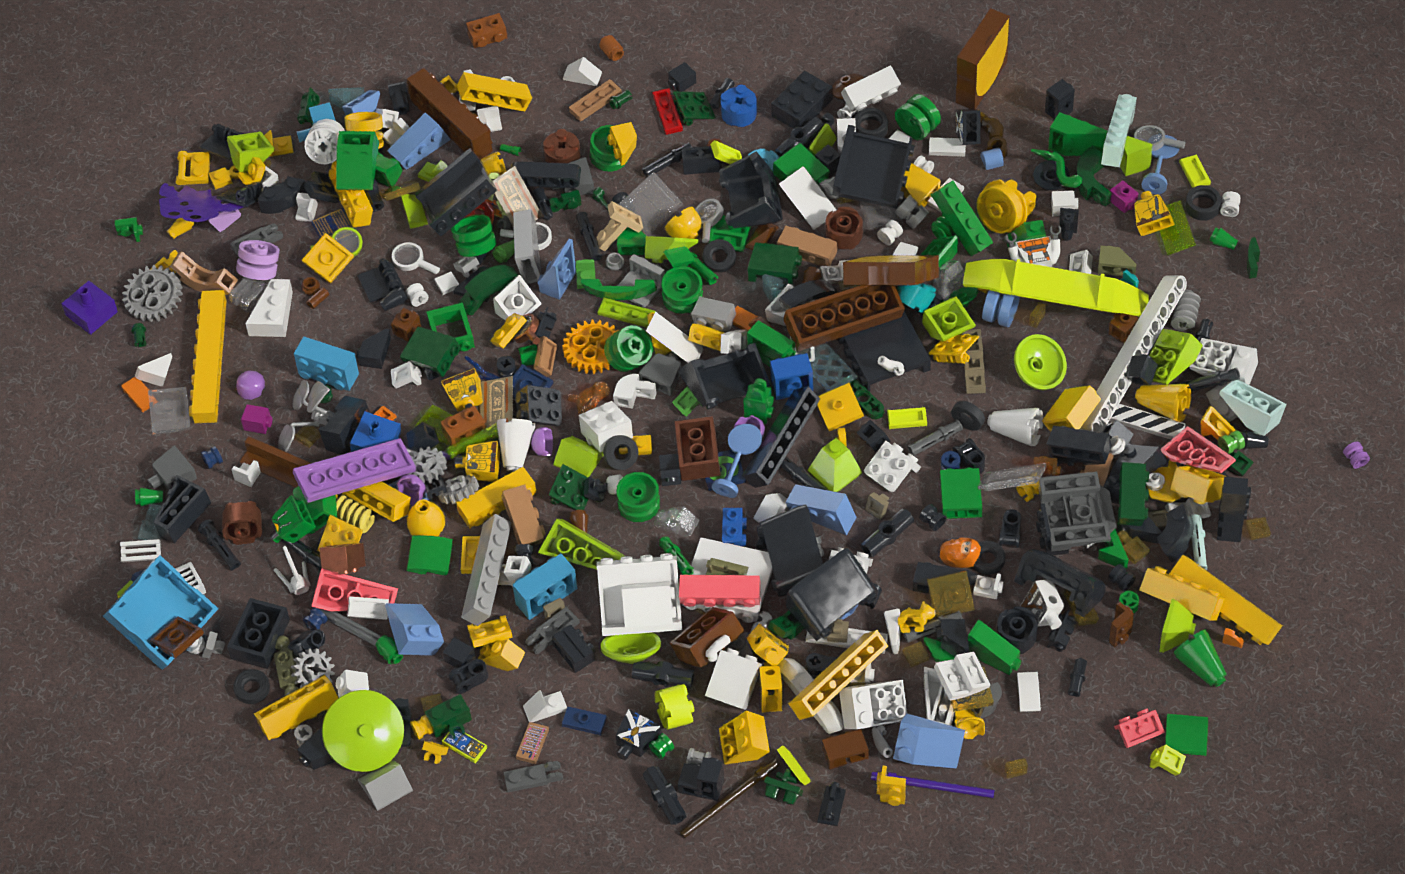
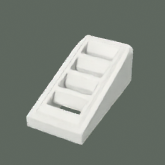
[175,562,206,594]
[884,609,901,654]

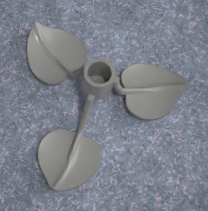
[278,380,334,452]

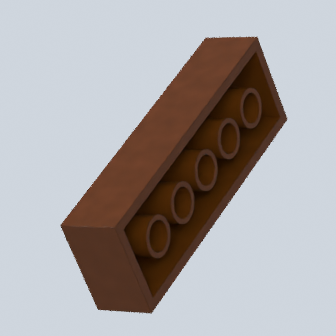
[407,68,493,159]
[783,285,905,352]

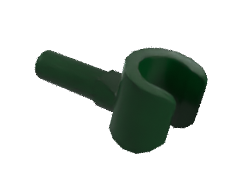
[592,187,609,210]

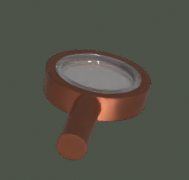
[512,313,540,345]

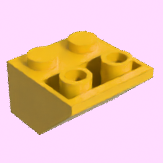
[719,711,770,764]

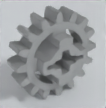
[407,447,447,483]
[438,475,479,504]
[291,649,335,688]

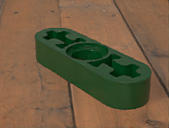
[841,377,884,419]

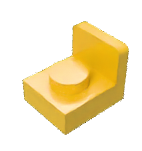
[238,157,266,186]

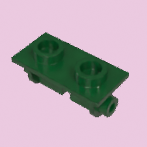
[297,87,320,125]

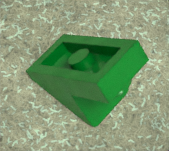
[663,246,695,268]
[1098,529,1129,569]

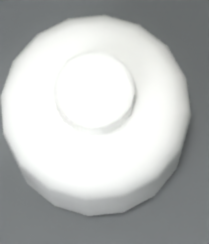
[605,474,623,495]

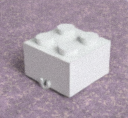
[579,401,633,452]

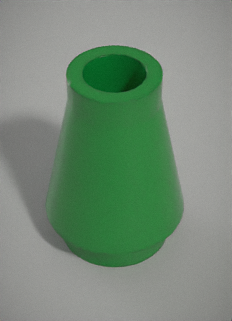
[1209,227,1238,250]
[135,488,163,507]

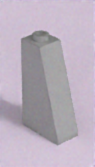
[513,209,542,284]

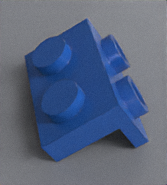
[722,508,747,547]

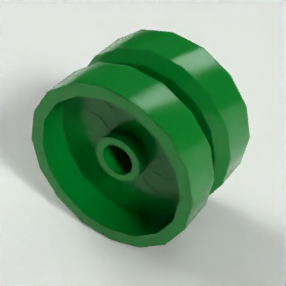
[895,94,941,141]
[589,125,628,172]
[451,215,497,257]
[661,266,703,314]
[604,325,653,372]
[616,472,660,522]

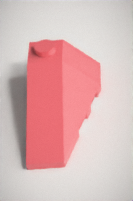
[1160,426,1236,473]
[311,569,398,612]

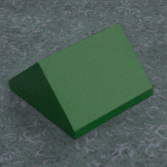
[921,235,958,274]

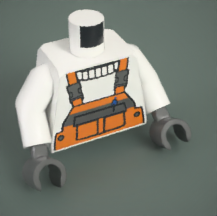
[1004,225,1061,267]

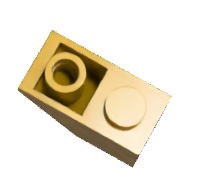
[608,122,637,166]
[478,639,525,671]

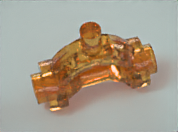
[568,381,611,416]

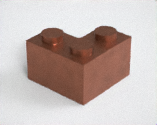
[319,543,366,575]

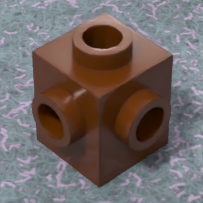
[391,308,421,342]
[1109,313,1139,343]

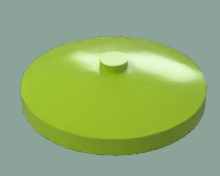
[322,690,404,772]

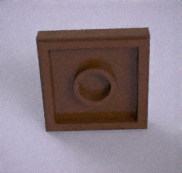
[149,616,204,658]

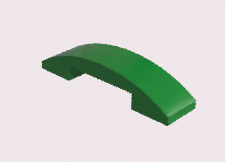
[581,279,657,301]

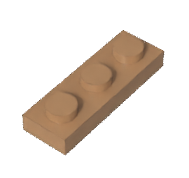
[569,79,622,122]

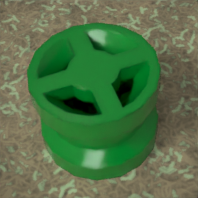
[1119,591,1139,614]
[649,733,674,759]

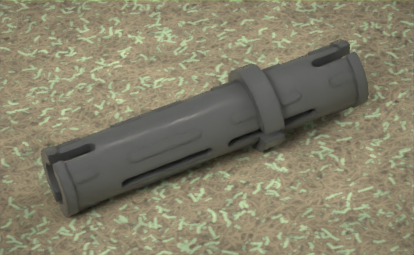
[907,419,963,456]
[903,611,963,643]

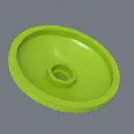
[1014,334,1067,390]
[601,632,661,664]

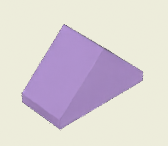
[208,203,241,232]

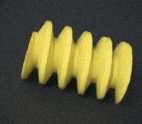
[336,495,375,533]

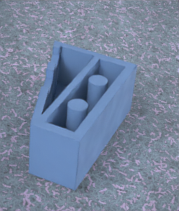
[387,113,451,170]
[786,484,857,535]

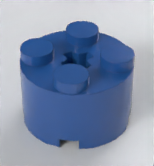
[721,85,757,127]

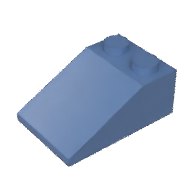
[538,239,576,300]
[385,603,444,655]
[893,713,965,768]

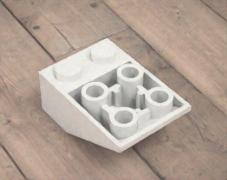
[1190,338,1258,385]
[839,680,907,729]

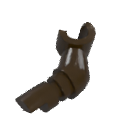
[980,112,1008,159]

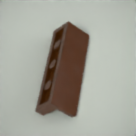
[240,436,312,487]

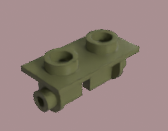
[706,558,749,575]

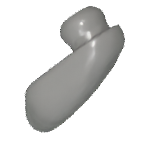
[872,725,893,758]

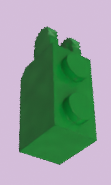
[744,378,774,424]

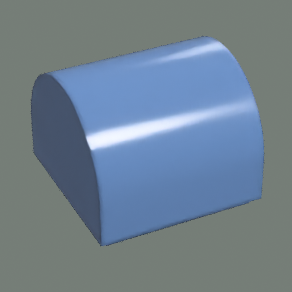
[980,148,1004,170]

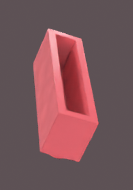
[679,575,761,607]

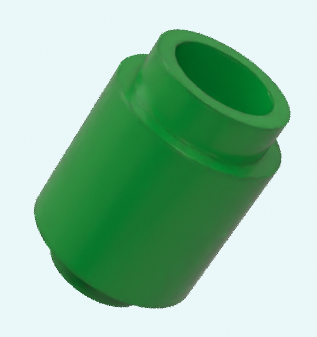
[375,635,403,664]

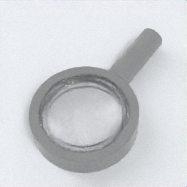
[1134,125,1185,151]
[695,199,724,243]

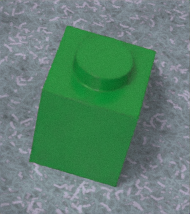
[1007,220,1046,251]
[617,227,647,255]

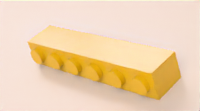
[1169,555,1283,645]
[788,630,888,720]

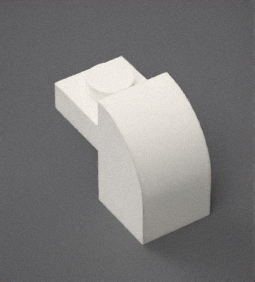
[613,374,656,409]
[497,556,531,587]

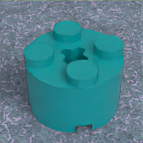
[896,283,936,313]

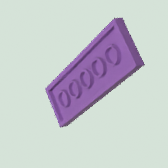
[293,438,416,503]

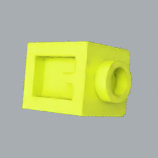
[1150,745,1186,776]

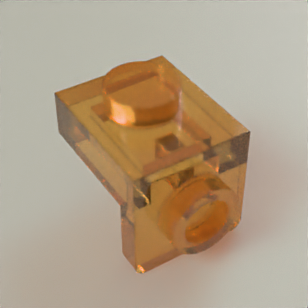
[1033,456,1061,476]

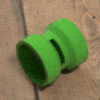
[1218,430,1245,454]

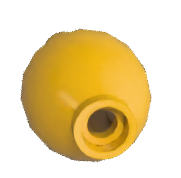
[407,499,445,536]

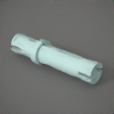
[1191,514,1207,570]

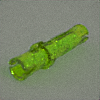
[446,423,498,459]

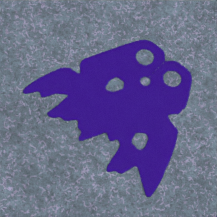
[159,183,244,222]

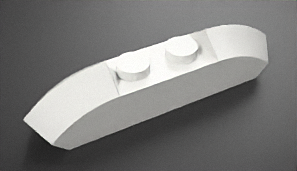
[777,658,844,734]

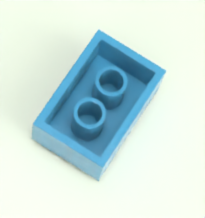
[294,337,359,391]
[512,554,578,620]

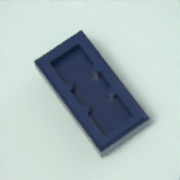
[562,707,607,735]

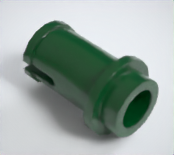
[609,89,633,109]
[131,323,147,348]

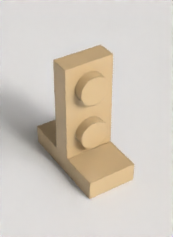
[597,201,643,251]

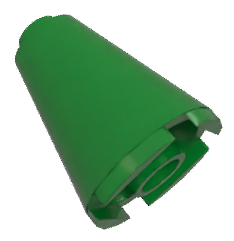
[1174,630,1227,687]

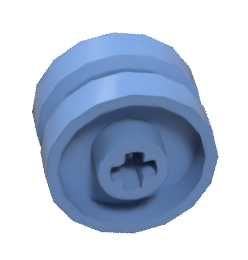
[982,290,1020,327]

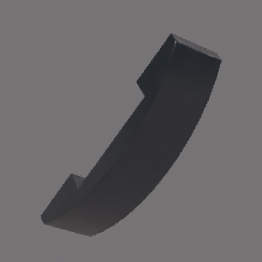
[779,280,839,309]

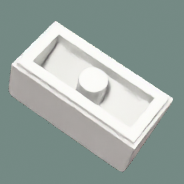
[1069,250,1093,274]

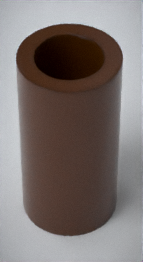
[306,287,329,309]

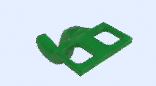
[1031,149,1082,188]

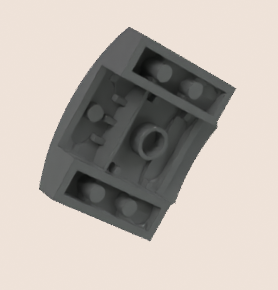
[1038,471,1116,552]

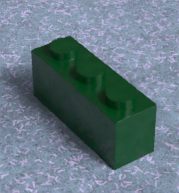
[1118,462,1149,526]

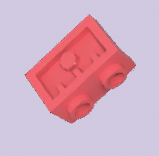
[1114,708,1165,748]

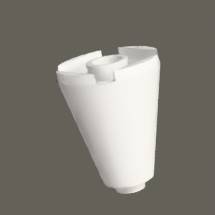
[987,408,1043,446]
[497,419,536,472]

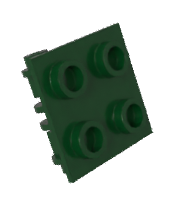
[673,91,716,126]
[549,464,589,510]

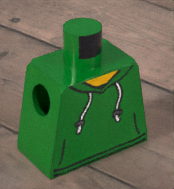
[270,495,316,543]

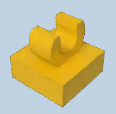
[422,741,449,764]

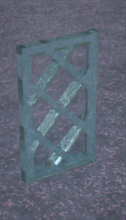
[811,343,858,392]

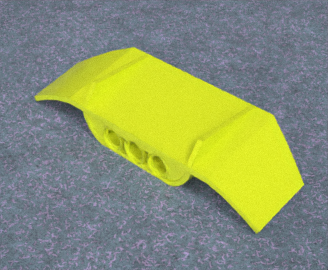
[963,259,1149,317]

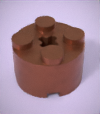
[543,129,581,163]
[826,207,863,249]
[222,501,262,545]

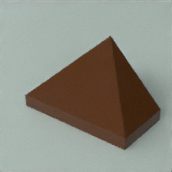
[745,224,779,250]

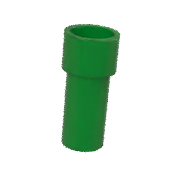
[500,144,521,156]

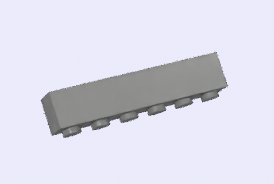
[461,514,512,626]

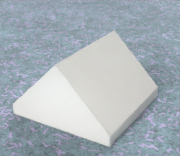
[493,275,541,320]

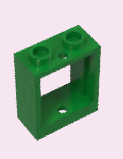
[427,303,475,351]
[747,320,796,367]

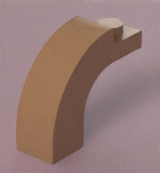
[170,251,238,295]

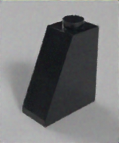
[297,727,335,770]

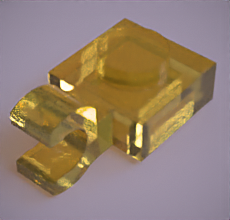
[1118,530,1150,564]

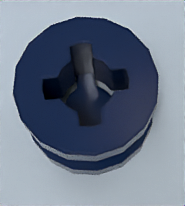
[200,446,223,469]
[941,451,960,470]
[303,607,328,630]

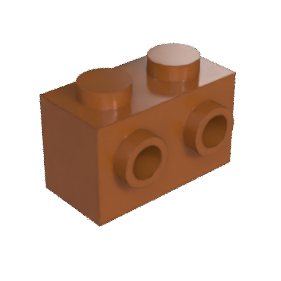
[466,13,507,48]
[441,405,487,448]

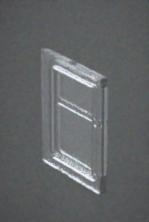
[618,172,683,236]
[978,463,1047,491]

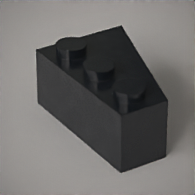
[318,396,370,455]
[1047,426,1112,467]
[1103,444,1167,504]
[153,475,211,544]
[1217,476,1251,543]

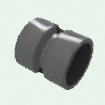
[894,195,929,229]

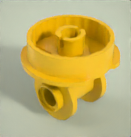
[977,179,1036,233]

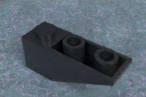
[913,562,976,595]

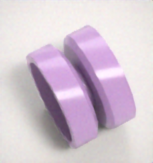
[236,240,279,280]

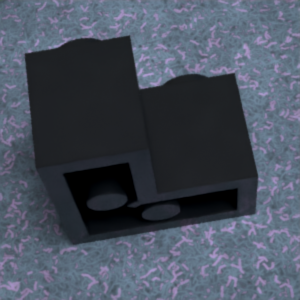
[678,757,724,801]

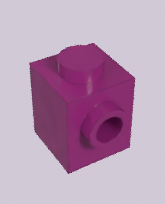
[1110,181,1139,213]
[241,404,273,434]

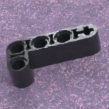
[511,162,581,188]

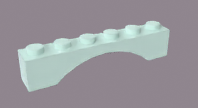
[1101,94,1137,167]

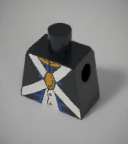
[956,108,980,145]
[615,709,662,760]

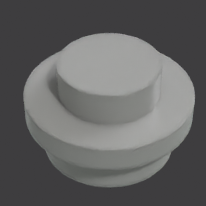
[606,253,624,270]

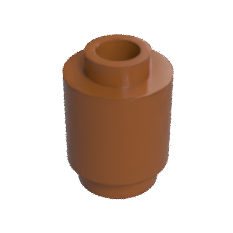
[599,35,624,61]

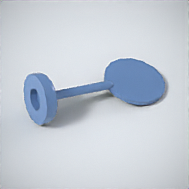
[1141,135,1180,195]
[712,424,762,498]

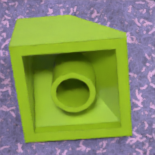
[227,132,274,172]
[645,236,698,263]
[922,297,976,342]
[808,438,862,492]
[1159,599,1196,653]

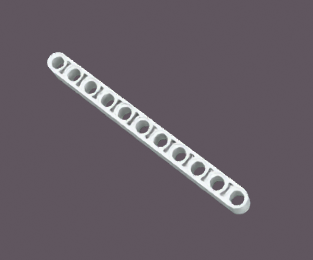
[1080,275,1187,432]

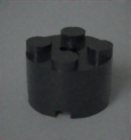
[997,606,1038,654]

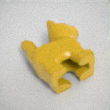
[898,601,936,633]

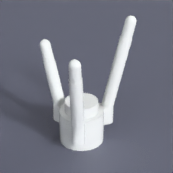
[274,546,311,595]

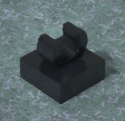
[584,477,608,502]

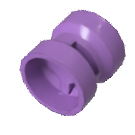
[1343,442,1370,469]

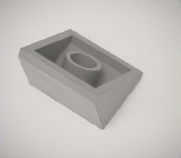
[358,760,413,811]

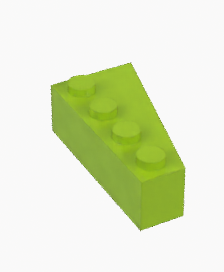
[538,519,626,570]

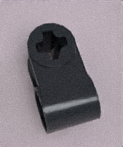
[952,438,985,474]
[999,509,1021,548]
[287,629,325,662]
[805,653,838,679]
[448,659,489,694]

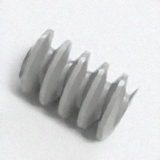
[1171,289,1201,331]

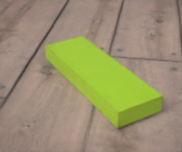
[597,298,656,328]

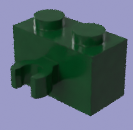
[425,694,472,739]

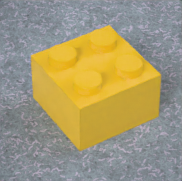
[1170,465,1227,504]

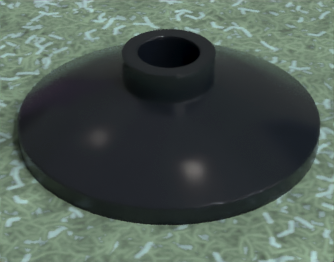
[1033,160,1070,191]

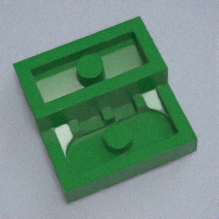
[709,215,750,252]
[406,535,453,575]
[1165,714,1208,756]

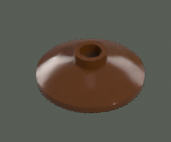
[832,74,864,99]

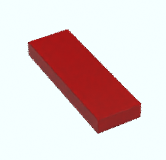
[652,88,683,135]

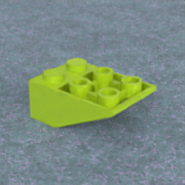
[1149,329,1203,384]

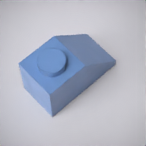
[342,90,380,115]

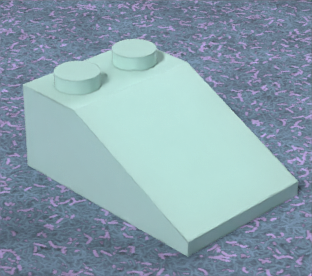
[1219,380,1286,436]

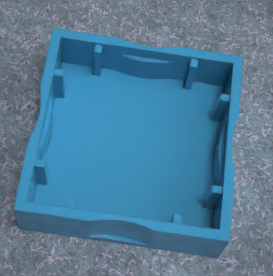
[103,555,218,669]

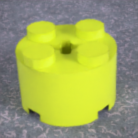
[655,684,694,730]

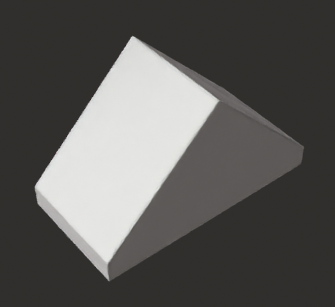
[563,57,602,86]
[135,353,172,386]
[754,493,789,523]

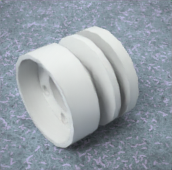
[305,119,345,164]

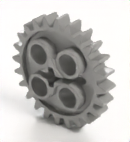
[122,265,183,322]

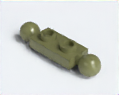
[274,636,299,696]

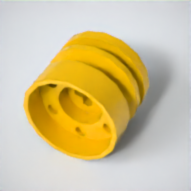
[344,112,384,149]

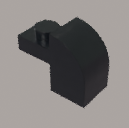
[659,454,681,486]

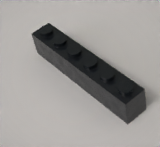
[742,386,820,488]

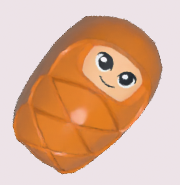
[940,538,981,568]

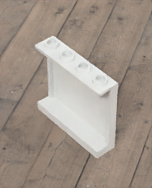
[682,538,773,623]
[597,553,682,636]

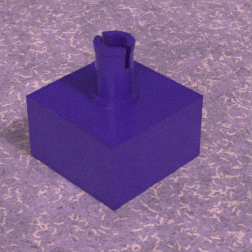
[62,281,118,335]

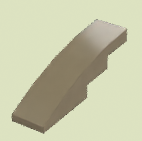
[962,329,986,394]

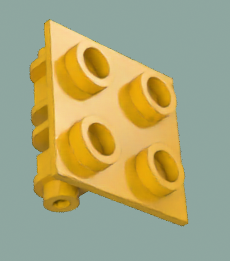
[929,334,979,364]
[317,515,363,552]

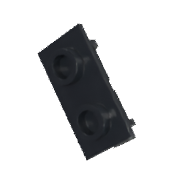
[1059,208,1079,241]
[530,307,557,344]
[1047,609,1077,652]
[817,782,846,826]

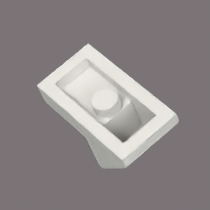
[523,690,567,722]

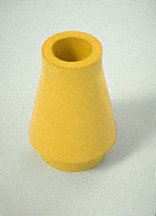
[167,218,194,239]

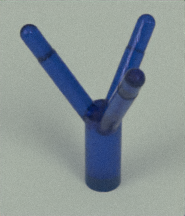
[465,356,501,380]

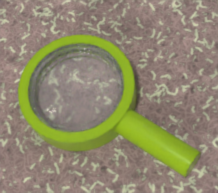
[310,227,362,257]

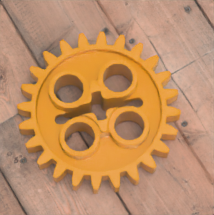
[562,319,619,374]

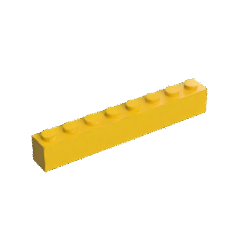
[189,290,227,423]

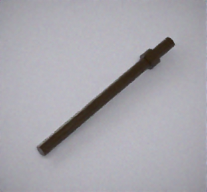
[680,759,780,838]

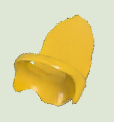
[955,702,985,739]

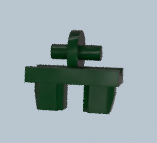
[764,769,803,805]

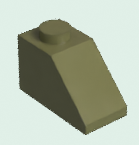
[1098,246,1136,276]

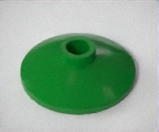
[943,287,978,308]

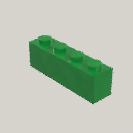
[930,180,993,256]

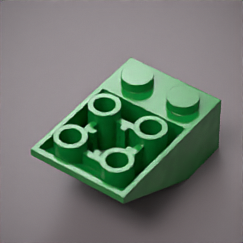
[1048,112,1108,156]
[336,131,379,190]

